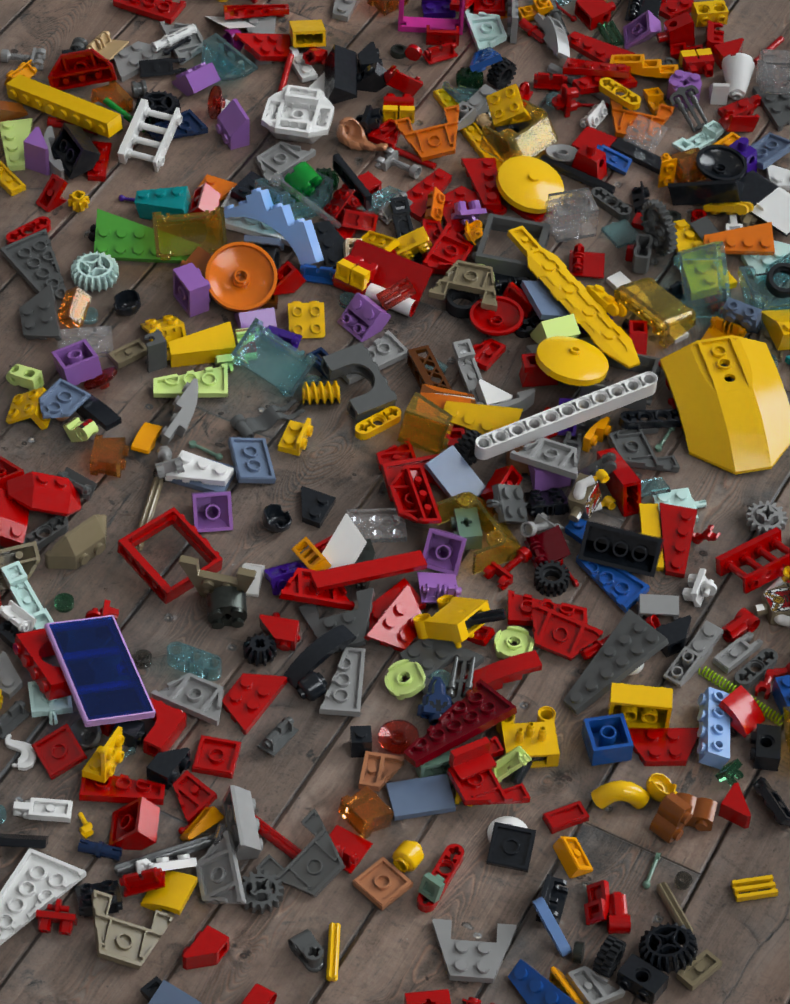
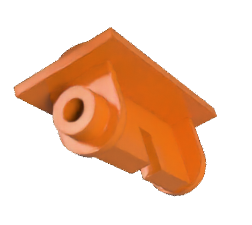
[424,187,445,223]

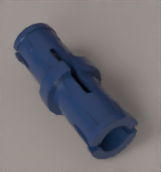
[78,838,123,861]

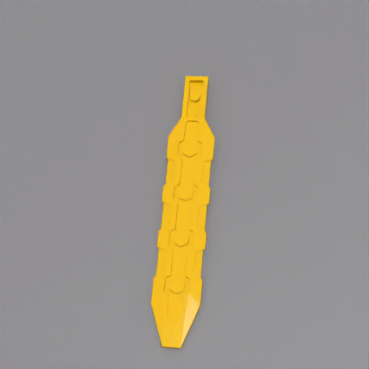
[507,225,640,369]

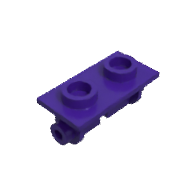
[262,325,302,352]

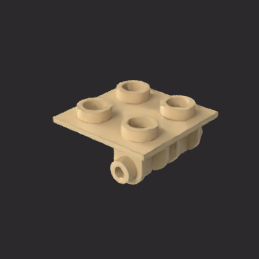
[86,30,129,60]

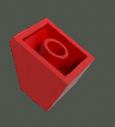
[109,796,160,850]

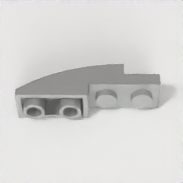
[534,13,570,59]
[441,84,497,130]
[160,378,198,446]
[663,620,723,687]

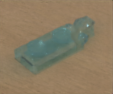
[363,186,402,212]

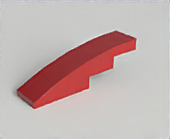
[462,650,542,696]

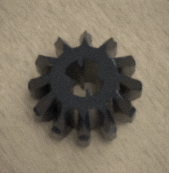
[243,633,277,666]

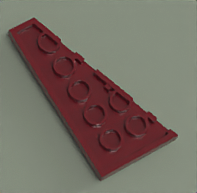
[403,679,517,768]

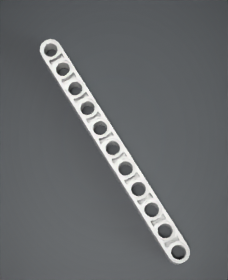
[474,371,658,460]

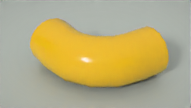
[591,780,650,809]

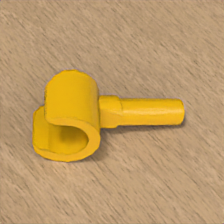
[78,812,94,839]

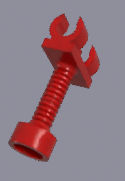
[483,546,532,590]

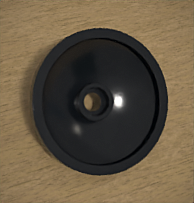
[696,145,747,181]

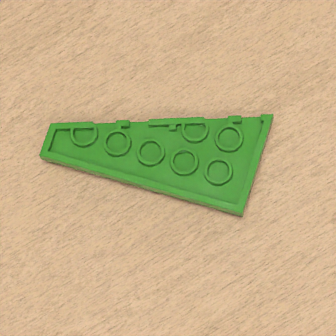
[94,209,201,264]

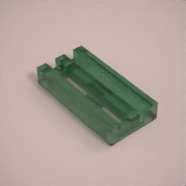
[597,20,624,46]

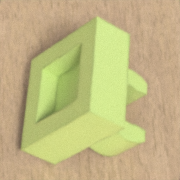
[215,353,235,373]

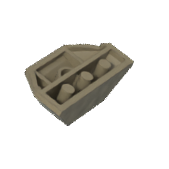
[45,514,107,570]
[0,541,41,591]

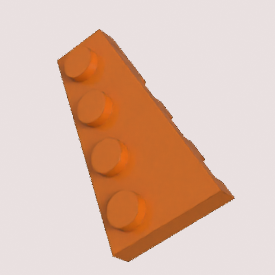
[703,222,775,255]

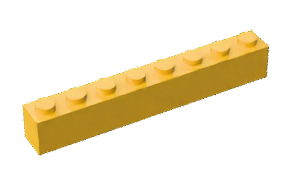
[6,74,123,138]

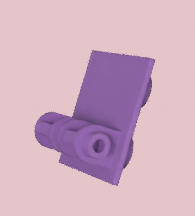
[417,572,462,604]

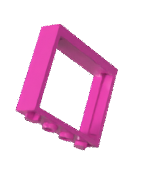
[398,0,465,35]

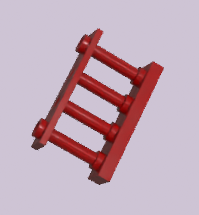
[715,527,790,594]

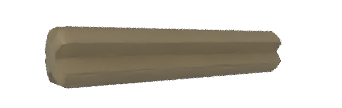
[656,882,693,933]

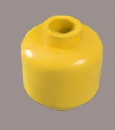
[392,840,424,872]

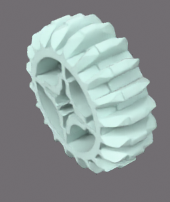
[71,251,119,293]

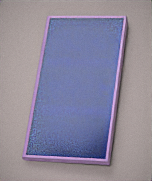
[44,615,156,727]

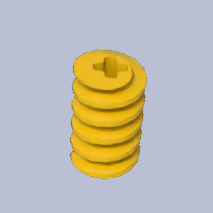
[302,380,340,405]

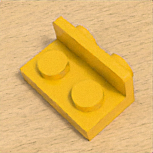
[278,418,314,456]

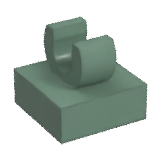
[418,872,445,903]

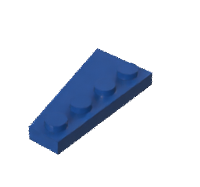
[576,555,650,613]

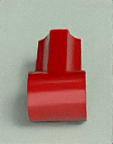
[302,47,328,65]
[721,608,760,643]
[607,892,631,934]

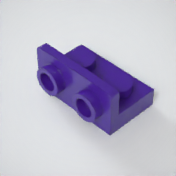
[421,0,456,18]
[264,560,308,595]

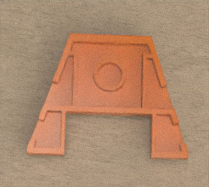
[610,94,674,144]
[394,104,460,162]

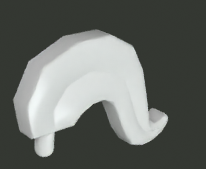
[5,734,37,771]

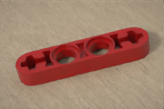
[417,844,464,913]

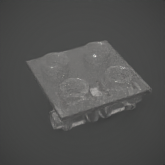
[623,114,669,154]

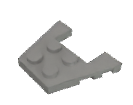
[432,919,517,983]

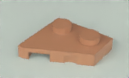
[358,751,405,792]

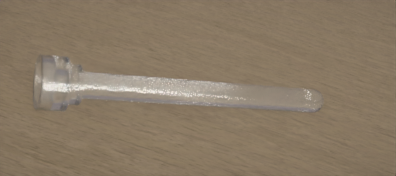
[269,171,341,229]

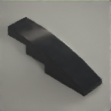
[76,395,121,431]

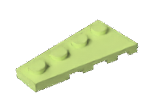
[0,118,33,171]
[153,363,228,398]

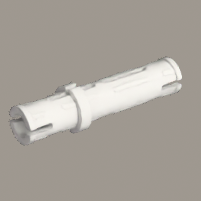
[151,23,197,53]

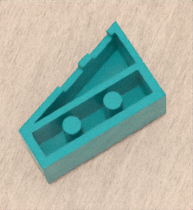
[134,186,192,225]

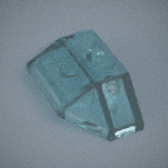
[201,33,258,81]

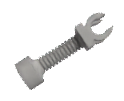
[1,47,46,71]
[375,147,422,179]
[155,446,185,479]
[520,513,564,537]

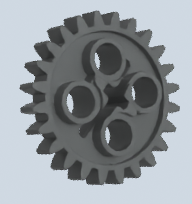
[640,199,678,256]

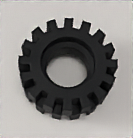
[487,57,517,90]
[454,430,481,466]
[534,560,570,597]
[592,935,626,978]

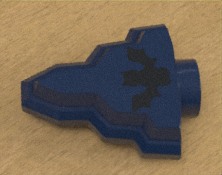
[417,676,452,725]

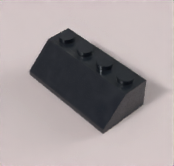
[578,520,665,577]

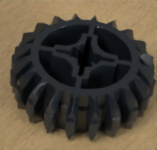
[135,90,181,125]
[638,922,698,975]

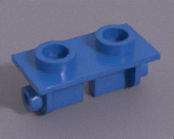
[300,263,336,285]

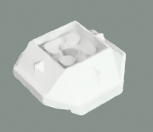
[261,85,335,144]

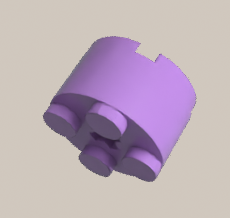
[666,70,702,108]

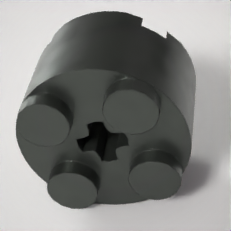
[206,586,247,629]

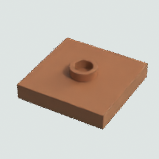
[352,857,413,911]

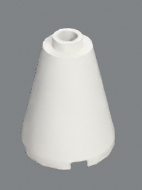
[722,53,755,100]

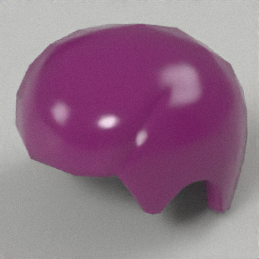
[223,28,244,53]

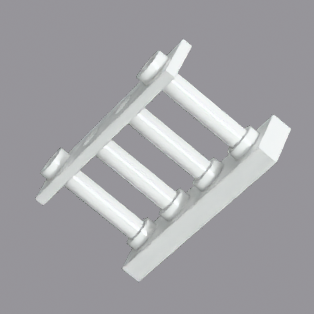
[117,98,183,172]

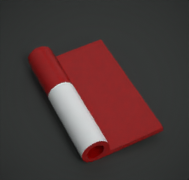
[332,239,433,317]

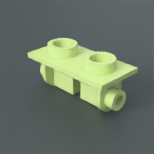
[492,745,532,783]

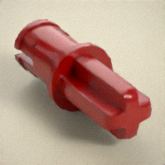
[518,18,545,44]
[581,634,611,660]

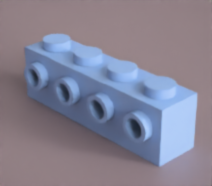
[697,687,730,770]

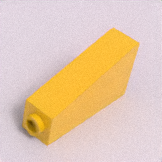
[167,322,236,368]

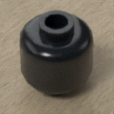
[297,671,328,701]

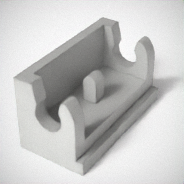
[638,594,679,620]

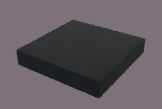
[486,822,536,872]

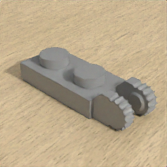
[712,632,763,674]

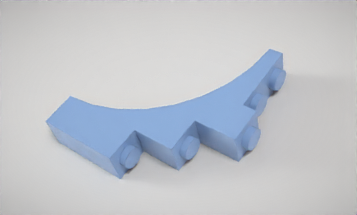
[218,187,324,265]

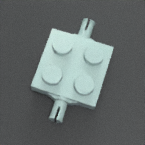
[651,488,707,526]
[28,681,73,725]

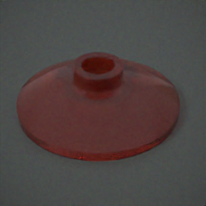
[208,85,226,120]
[84,367,118,390]
[378,720,419,754]

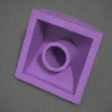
[623,10,661,50]
[191,491,233,532]
[423,528,467,576]

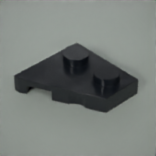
[301,486,336,528]

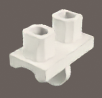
[682,568,717,607]

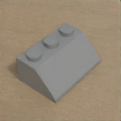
[222,785,263,860]

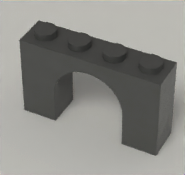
[320,342,397,424]

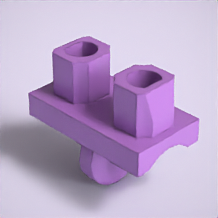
[451,200,487,225]

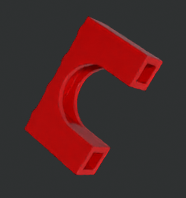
[13,628,95,700]
[90,689,187,757]

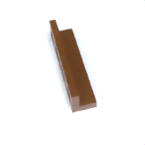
[407,345,452,390]

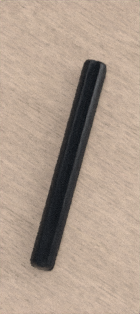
[540,155,616,195]

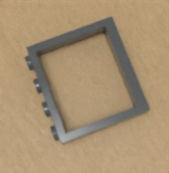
[472,213,551,281]
[580,345,661,410]

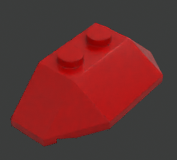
[48,48,117,90]
[389,465,442,524]
[6,471,81,517]

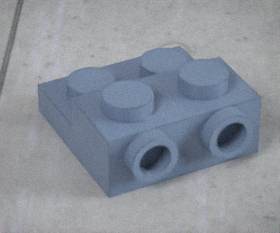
[722,297,762,334]

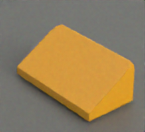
[553,836,593,878]
[549,966,584,1004]

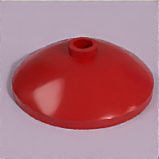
[470,296,524,336]

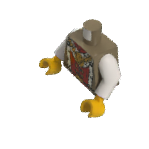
[568,469,616,522]
[753,566,790,627]

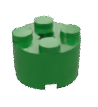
[281,161,323,203]

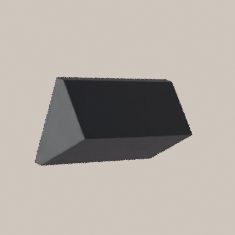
[325,44,357,104]
[668,180,744,206]

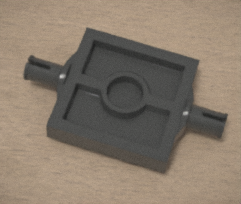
[486,484,532,524]

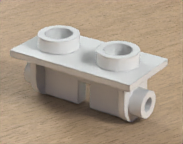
[580,100,608,129]
[0,600,37,632]

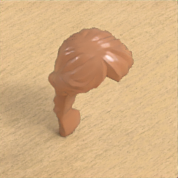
[336,117,388,151]

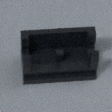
[536,874,569,925]

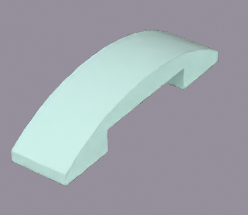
[672,120,725,155]
[1,561,54,630]

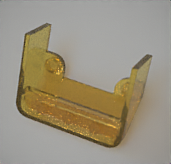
[480,99,558,162]
[436,492,521,575]

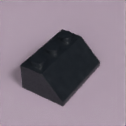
[51,123,101,179]

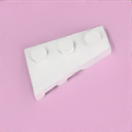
[165,450,234,486]

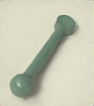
[655,427,676,452]
[189,440,223,460]
[642,852,661,889]

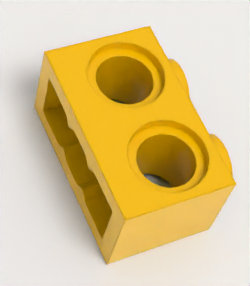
[691,0,729,27]

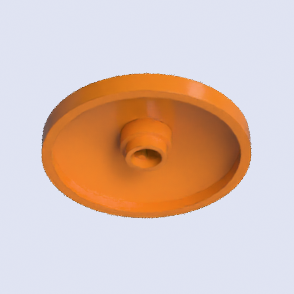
[205,242,277,312]

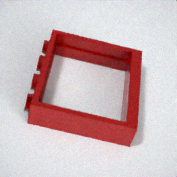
[117,507,223,604]

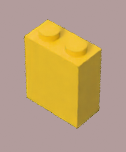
[289,19,326,48]

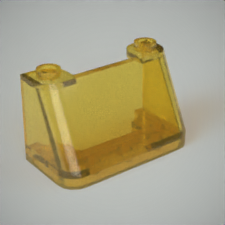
[151,207,227,260]
[614,277,696,349]

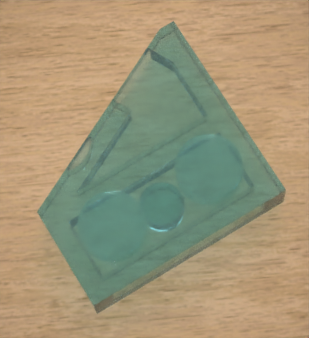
[442,81,478,103]

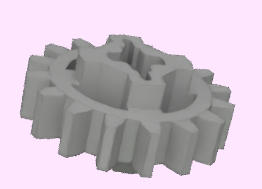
[745,500,788,535]

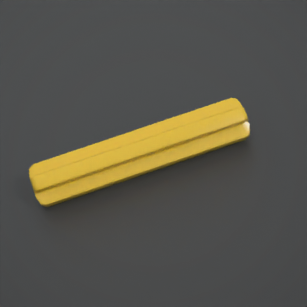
[326,922,341,982]

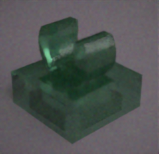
[715,758,744,786]

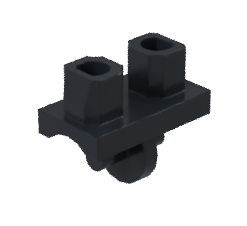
[355,105,384,136]

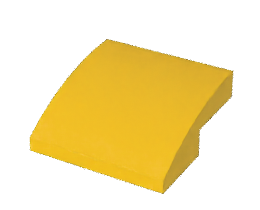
[141,870,198,915]

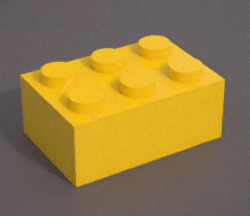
[607,683,673,729]

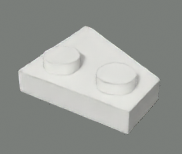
[766,165,790,191]

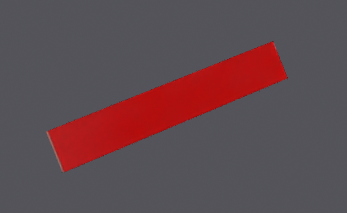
[310,550,428,592]

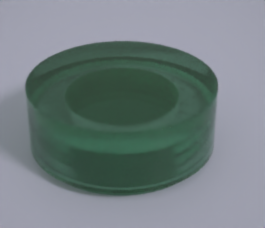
[54,593,74,613]

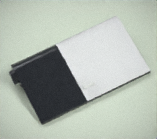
[739,171,790,237]

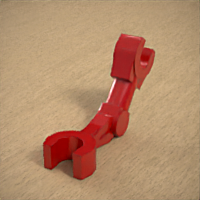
[692,525,721,544]
[754,663,790,700]

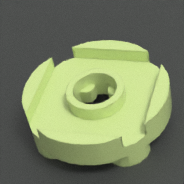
[494,626,534,659]
[384,659,426,700]

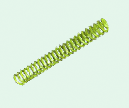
[698,666,783,726]

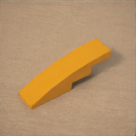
[610,54,679,79]

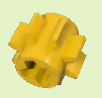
[68,190,90,212]

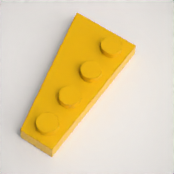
[440,401,523,435]

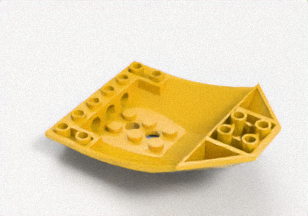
[660,335,790,475]

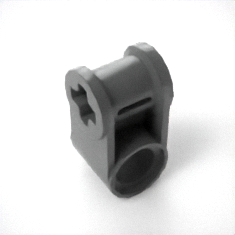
[288,929,324,972]

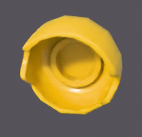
[646,773,678,803]

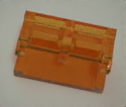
[58,286,92,329]

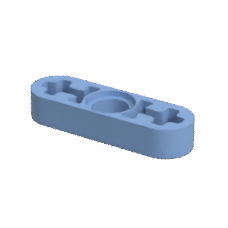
[532,896,572,957]

